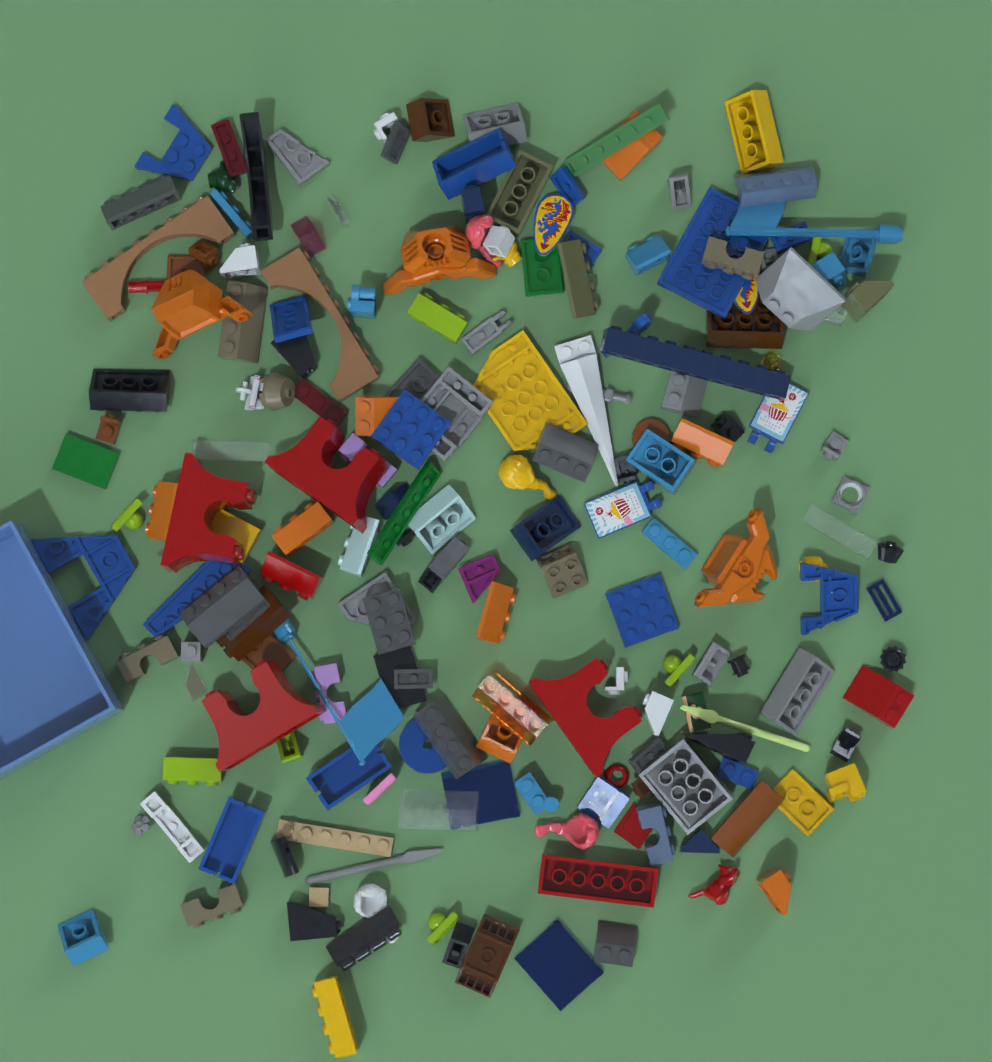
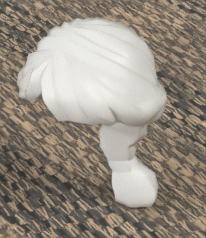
[353,884,398,944]

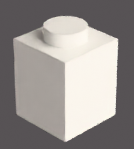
[483,225,515,258]

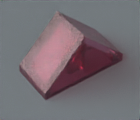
[290,216,326,258]

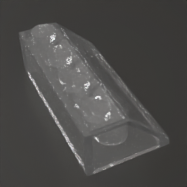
[398,790,479,831]

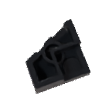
[270,836,299,878]

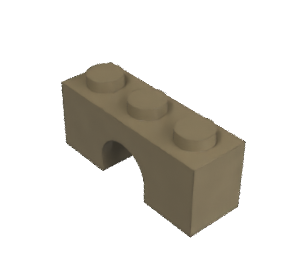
[701,236,764,280]
[116,634,180,683]
[180,883,244,928]

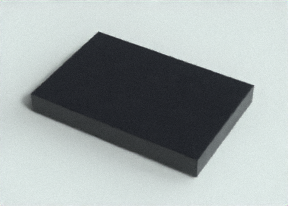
[373,646,427,709]

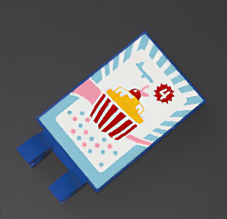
[748,383,809,453]
[584,481,662,539]

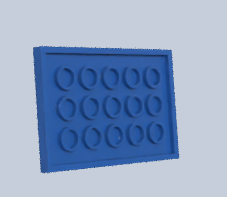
[657,187,770,319]

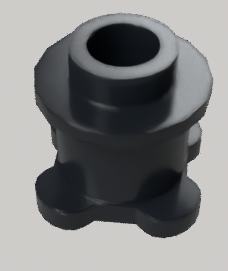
[727,654,750,678]

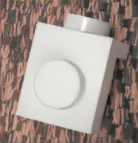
[373,112,398,143]
[604,667,628,695]

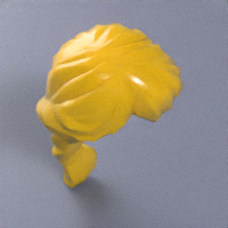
[498,455,557,500]

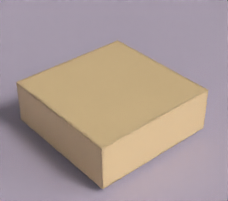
[309,887,329,907]

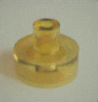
[761,352,781,371]

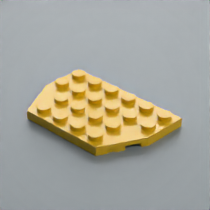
[473,330,588,452]

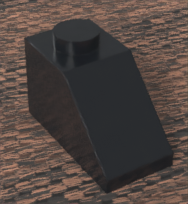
[442,922,475,969]

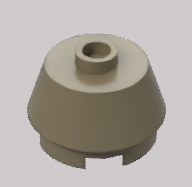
[259,372,295,411]

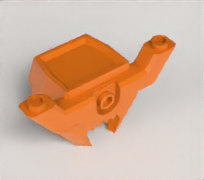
[383,225,497,295]
[151,269,253,359]
[694,508,777,607]

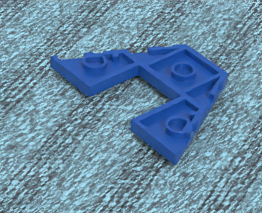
[31,535,136,640]

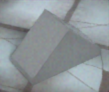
[667,173,692,210]

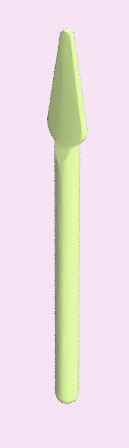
[680,705,810,752]

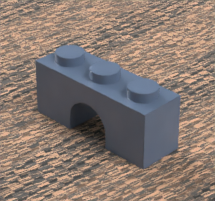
[636,802,675,867]

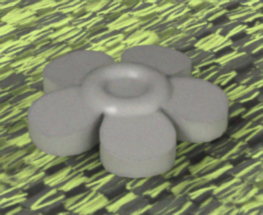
[131,815,150,837]

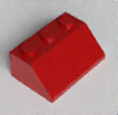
[260,551,323,601]

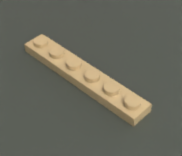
[276,819,394,857]

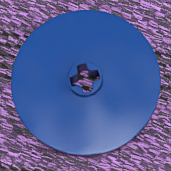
[399,719,447,774]

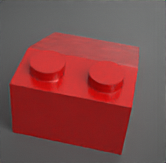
[842,665,915,729]

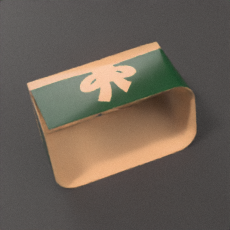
[681,691,711,733]

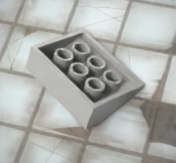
[639,736,733,835]

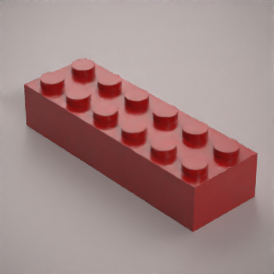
[537,854,658,908]

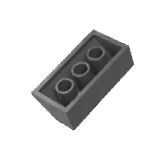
[100,175,181,230]
[180,566,266,648]
[413,695,488,780]

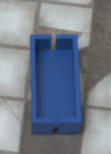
[432,128,517,200]
[306,745,393,810]
[198,797,266,884]

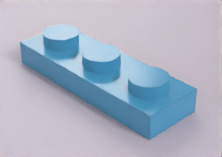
[210,189,253,240]
[641,518,698,569]

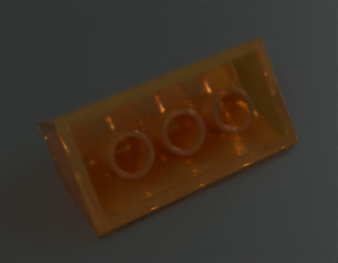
[472,670,554,746]

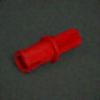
[128,279,165,294]

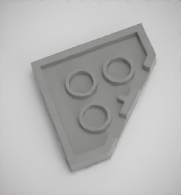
[337,572,417,625]

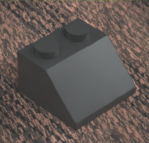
[593,921,637,967]

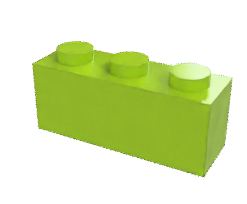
[407,293,468,345]
[163,757,223,786]

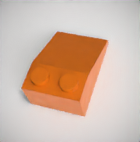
[602,110,663,181]
[355,395,417,436]
[476,691,536,764]

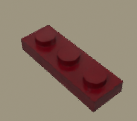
[211,119,247,179]
[295,379,348,426]

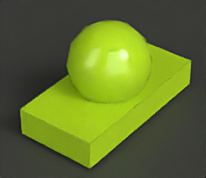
[807,228,833,265]
[111,498,143,532]
[663,654,695,687]
[426,911,461,946]

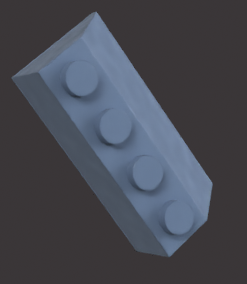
[734,165,817,207]

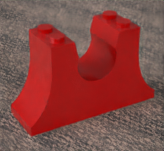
[264,417,389,534]
[160,453,257,573]
[528,658,643,778]
[201,660,326,772]

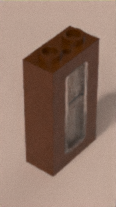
[216,585,291,662]

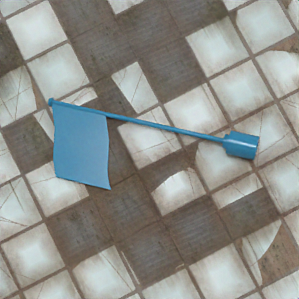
[274,619,404,766]

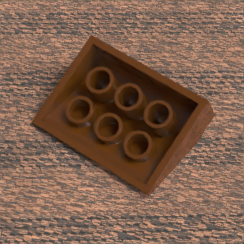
[706,294,785,349]

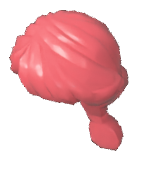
[465,214,503,268]
[534,813,599,850]

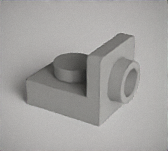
[820,431,849,461]

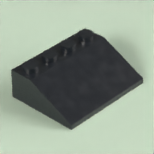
[687,732,756,764]

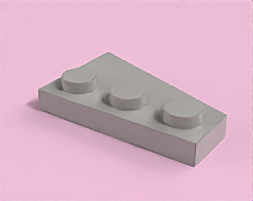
[265,129,330,186]

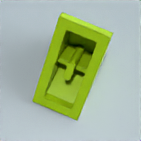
[277,731,303,763]

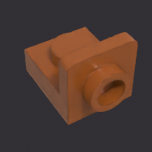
[188,239,219,272]
[95,414,122,445]

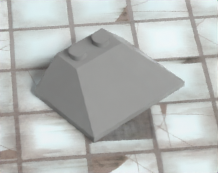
[755,247,847,331]
[420,366,493,461]

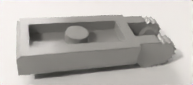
[460,310,513,355]

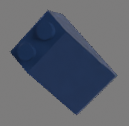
[509,495,581,562]

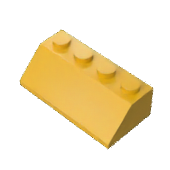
[724,90,784,174]
[311,975,359,1058]

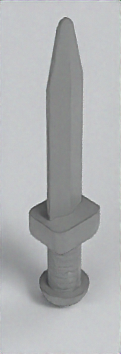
[561,384,632,405]

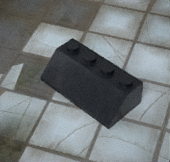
[89,369,170,412]

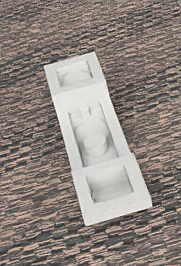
[140,791,205,863]

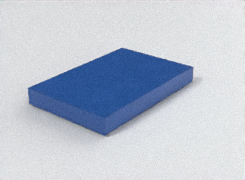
[270,295,313,343]

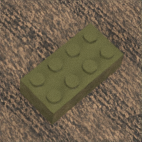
[486,149,553,238]

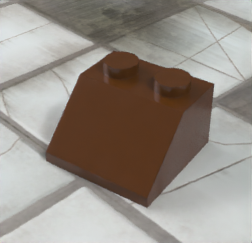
[406,98,455,142]

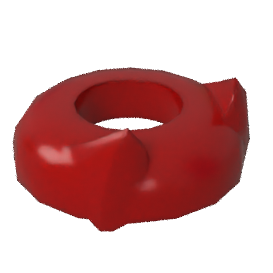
[604,764,629,789]

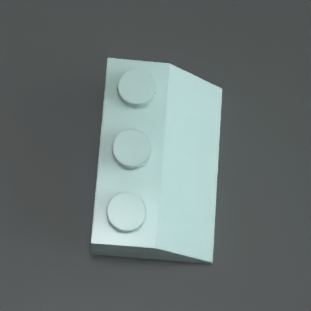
[408,484,476,555]
[338,516,381,577]

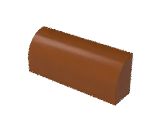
[711,779,785,857]

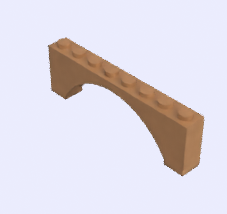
[82,195,235,322]
[260,247,380,403]

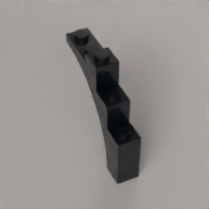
[239,112,273,242]

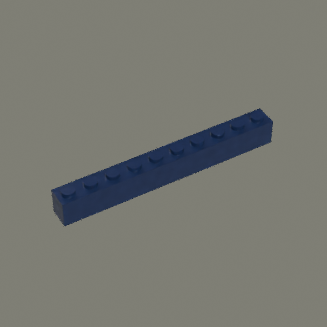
[599,326,791,400]

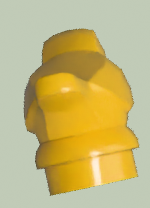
[492,235,522,267]

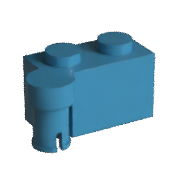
[347,285,376,319]
[514,772,559,815]

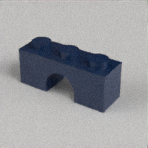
[461,185,485,224]

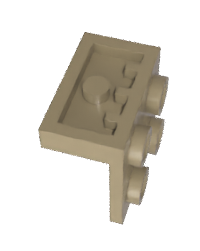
[536,543,588,598]

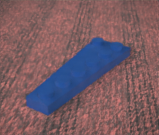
[142,561,252,638]

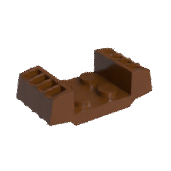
[455,914,520,998]

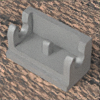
[692,642,730,686]

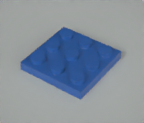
[371,389,452,470]
[605,574,679,648]

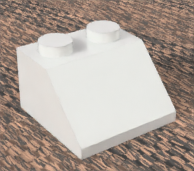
[220,243,261,280]
[641,691,674,736]

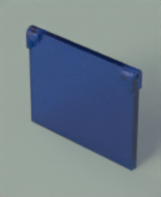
[441,761,520,830]
[514,920,604,1011]

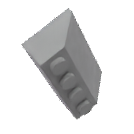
[759,648,835,736]

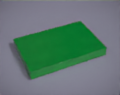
[520,238,564,297]
[52,433,120,490]

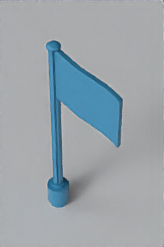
[725,202,903,244]

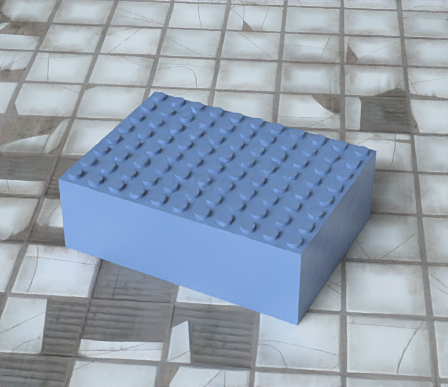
[0,520,124,779]

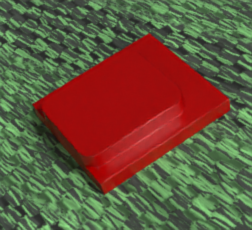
[614,803,653,849]

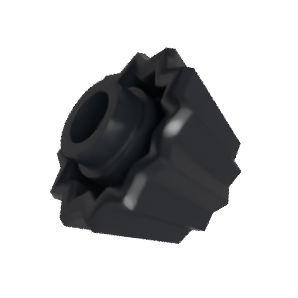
[877,541,904,564]
[880,646,906,672]

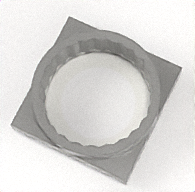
[831,476,870,514]

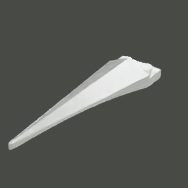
[554,335,618,487]

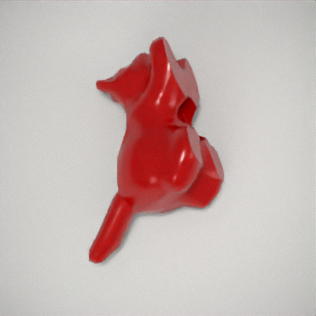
[688,864,740,905]

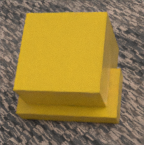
[824,763,867,803]

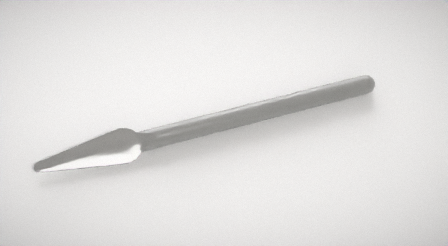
[305,848,443,884]

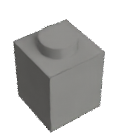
[181,642,203,662]

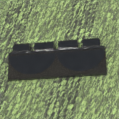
[326,906,402,971]

